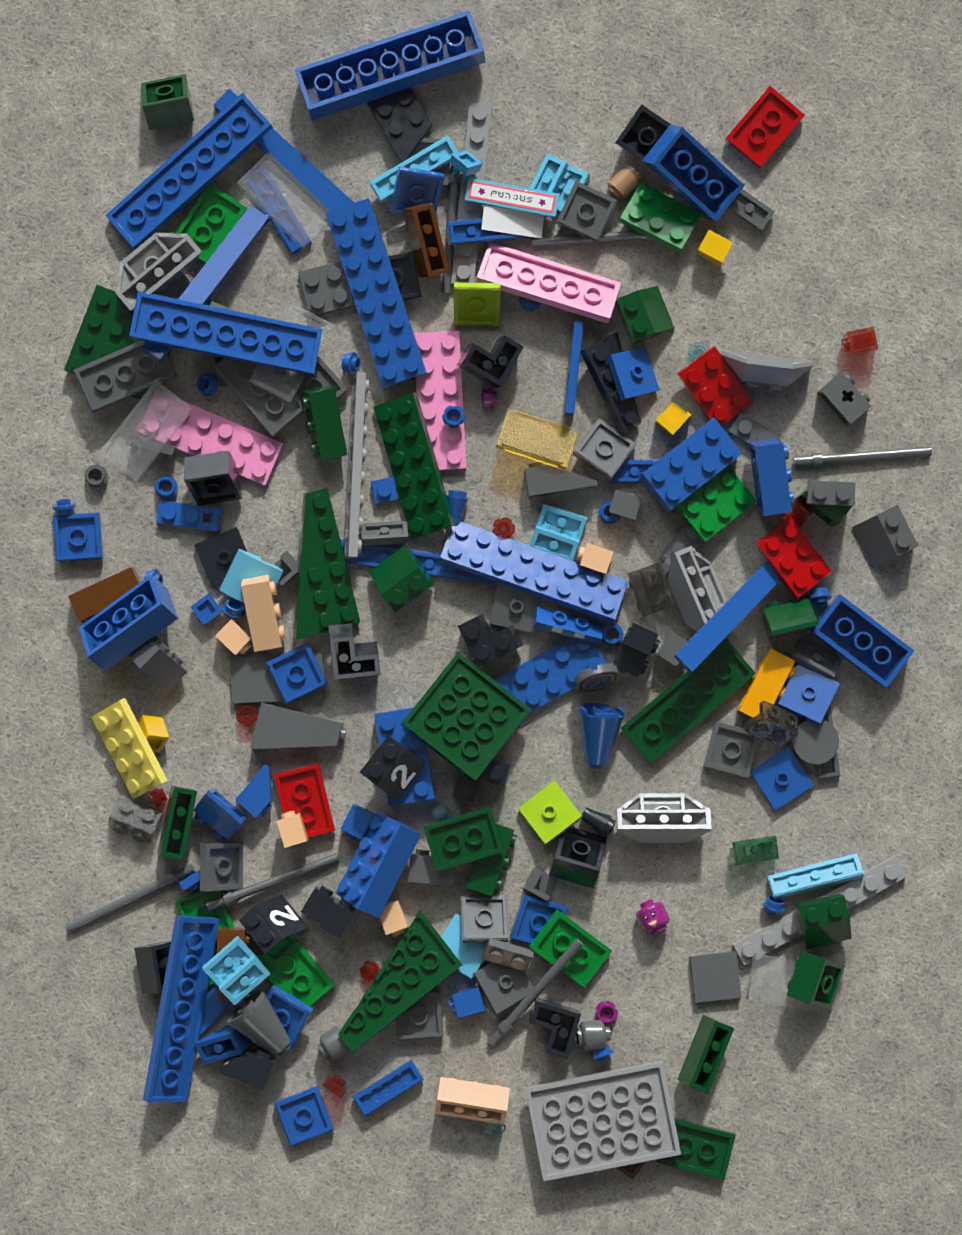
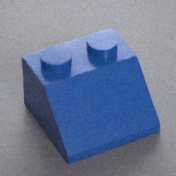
[193,788,248,840]

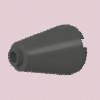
[227,990,290,1056]

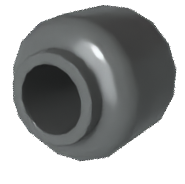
[576,1020,611,1051]
[318,1026,351,1061]

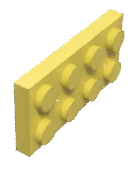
[91,698,168,799]

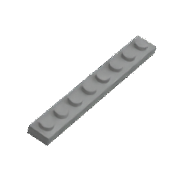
[451,102,492,285]
[344,372,369,559]
[732,856,906,965]

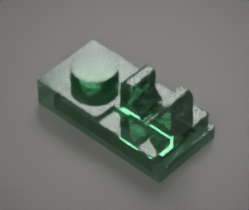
[730,835,779,865]

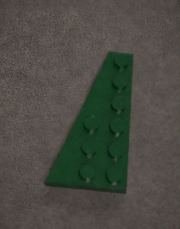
[293,488,361,640]
[338,910,463,1053]

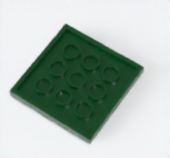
[64,285,172,404]
[401,652,531,782]

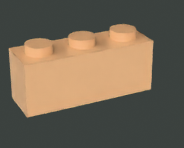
[241,575,286,652]
[435,1077,510,1125]

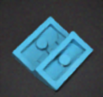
[530,154,590,213]
[529,502,588,561]
[220,549,283,603]
[441,913,487,979]
[202,936,270,1005]

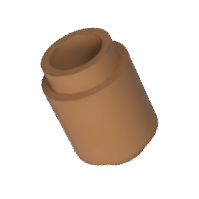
[607,165,641,200]

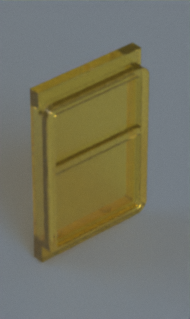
[496,409,578,470]

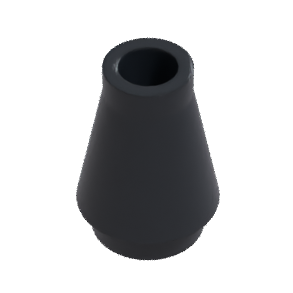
[581,807,616,837]

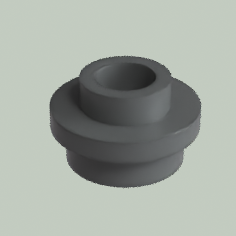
[85,465,108,488]

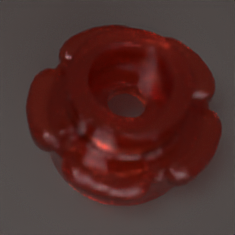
[493,517,515,539]
[236,703,259,726]
[148,787,168,808]
[360,960,381,983]

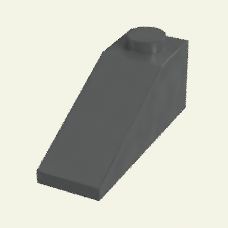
[524,462,598,498]

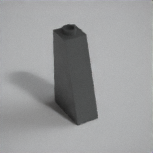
[250,703,346,749]

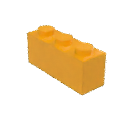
[737,648,796,723]

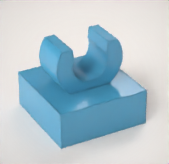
[449,150,483,181]

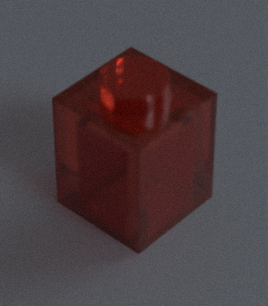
[841,327,878,357]

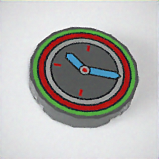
[574,664,620,693]

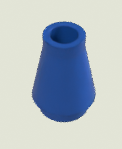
[447,490,469,524]

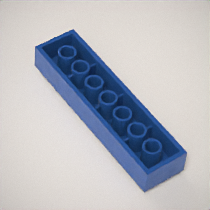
[294,10,486,121]

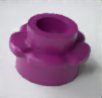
[481,387,497,410]
[595,1001,618,1024]

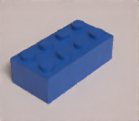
[642,124,745,222]
[638,418,742,513]
[78,574,178,671]
[809,594,914,688]
[374,708,435,806]
[335,810,421,918]

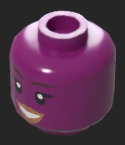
[636,899,670,935]

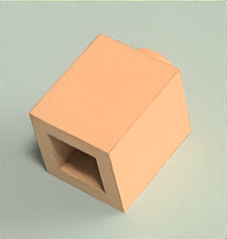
[576,543,613,574]
[215,619,252,655]
[276,810,309,848]
[379,899,409,937]

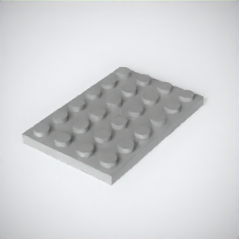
[525,1061,681,1181]

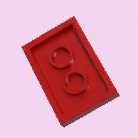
[725,86,805,169]
[676,346,754,426]
[754,516,832,599]
[274,763,336,837]

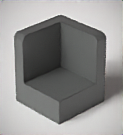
[609,490,642,522]
[274,551,299,587]
[656,631,688,666]
[523,866,558,901]

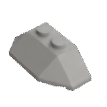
[116,233,202,311]
[720,350,814,392]
[668,546,727,632]
[617,793,711,843]

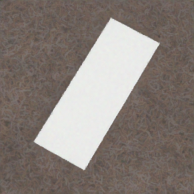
[482,207,544,238]

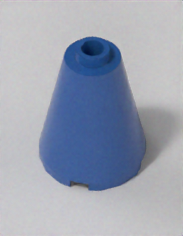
[578,703,625,769]

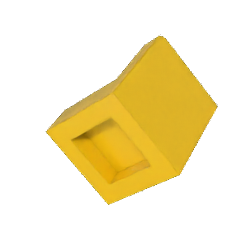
[696,230,733,266]
[655,402,691,437]
[138,715,169,753]

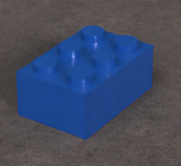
[749,438,794,516]

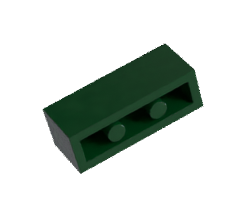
[301,385,348,461]
[157,785,197,860]
[466,823,517,896]
[677,1015,734,1094]

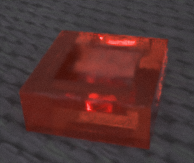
[781,497,814,528]
[322,1074,348,1099]

